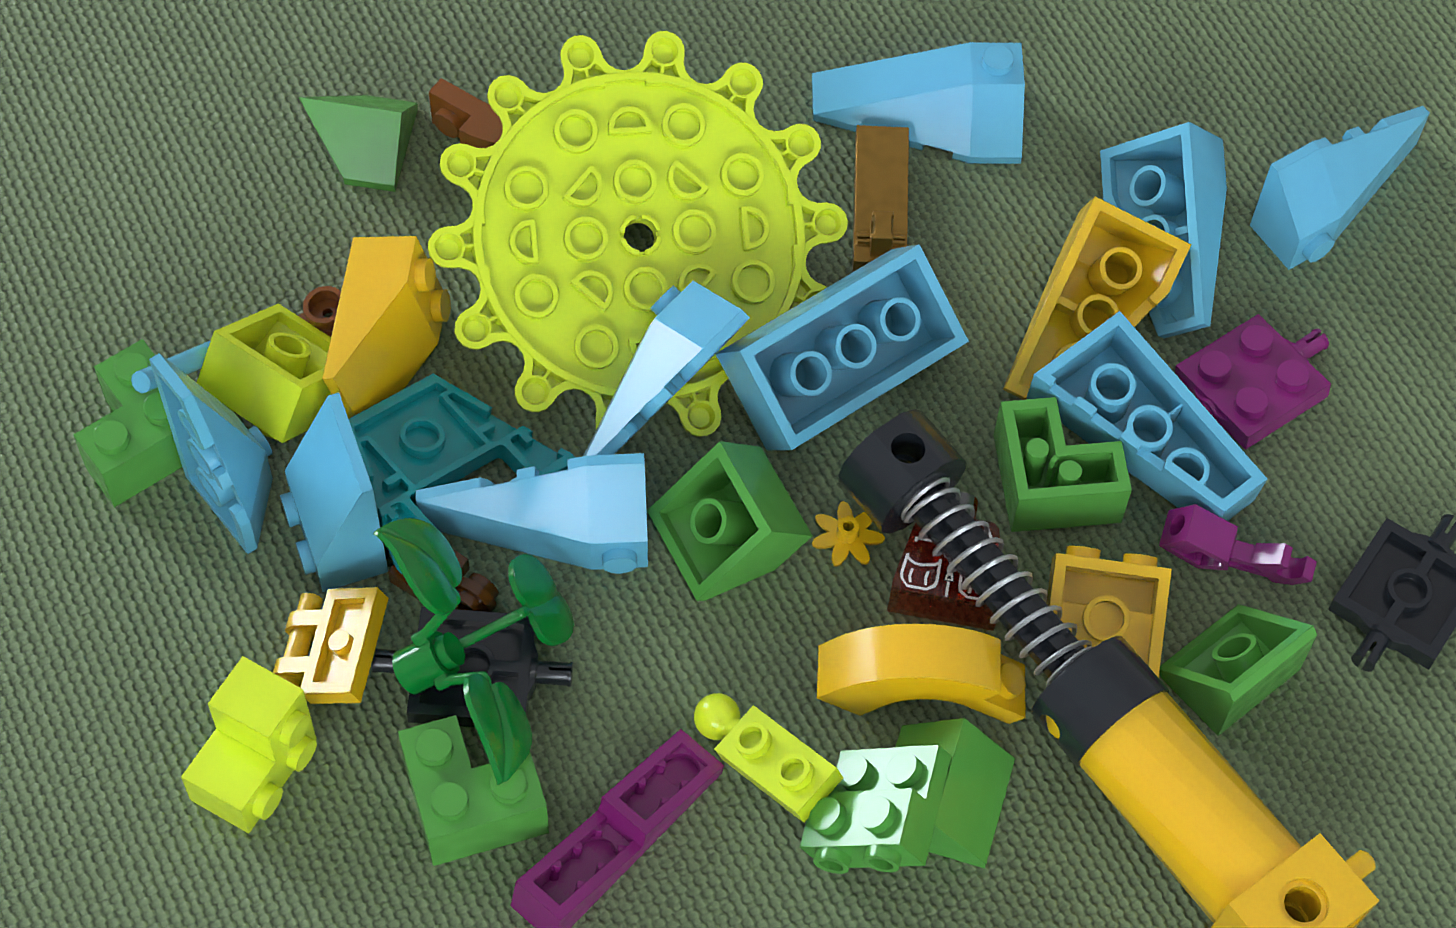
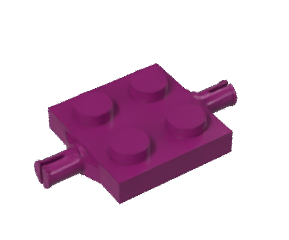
[1174,314,1331,450]

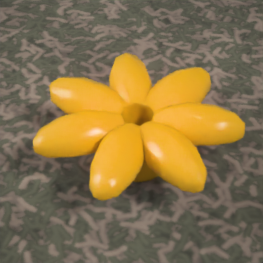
[812,501,885,567]

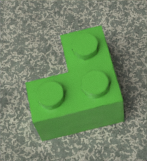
[73,339,182,508]
[993,397,1132,532]
[398,715,549,866]

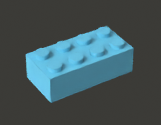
[716,244,969,451]

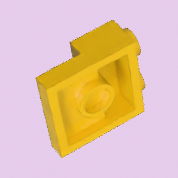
[1046,546,1172,678]

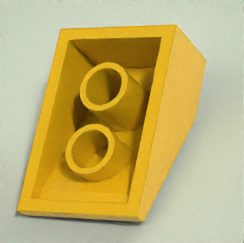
[322,236,451,419]

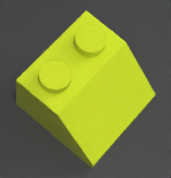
[196,303,332,443]

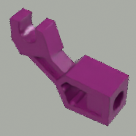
[1159,504,1317,585]

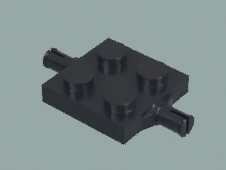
[1328,514,1456,672]
[372,607,573,727]

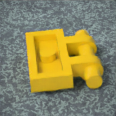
[273,587,389,704]

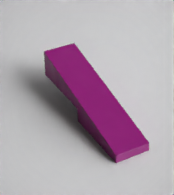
[510,729,724,928]

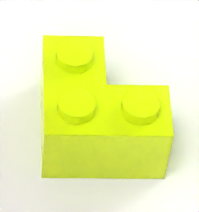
[181,656,317,834]

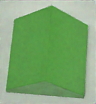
[1159,604,1317,736]
[896,718,1015,869]

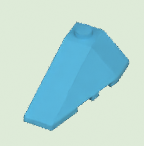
[812,42,1025,164]
[1250,106,1430,270]
[1100,122,1227,338]
[583,281,750,456]
[149,353,273,554]

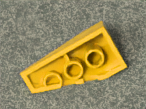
[1003,196,1191,400]

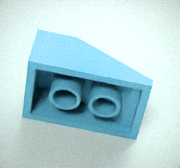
[280,392,388,592]

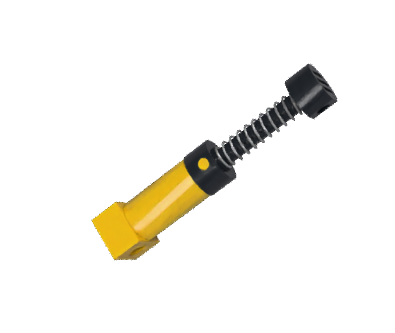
[838,409,1380,928]

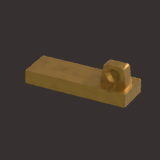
[852,125,909,272]

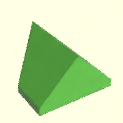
[299,95,418,192]

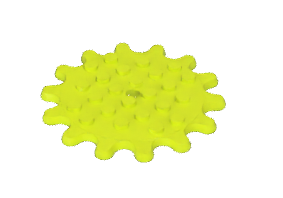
[428,31,848,437]

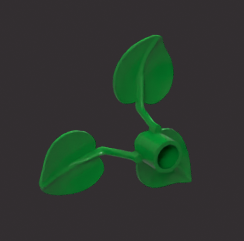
[373,518,574,785]

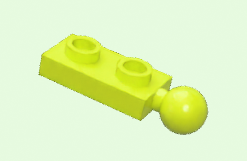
[694,693,843,823]

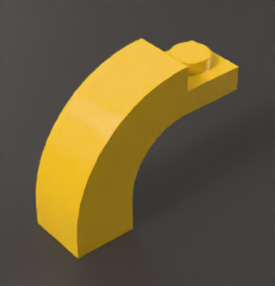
[817,624,1026,724]

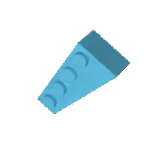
[1026,311,1267,521]

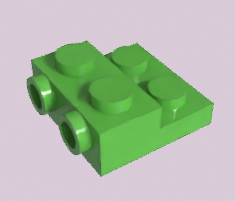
[799,745,951,874]

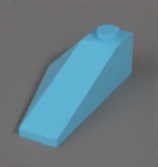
[416,453,648,574]

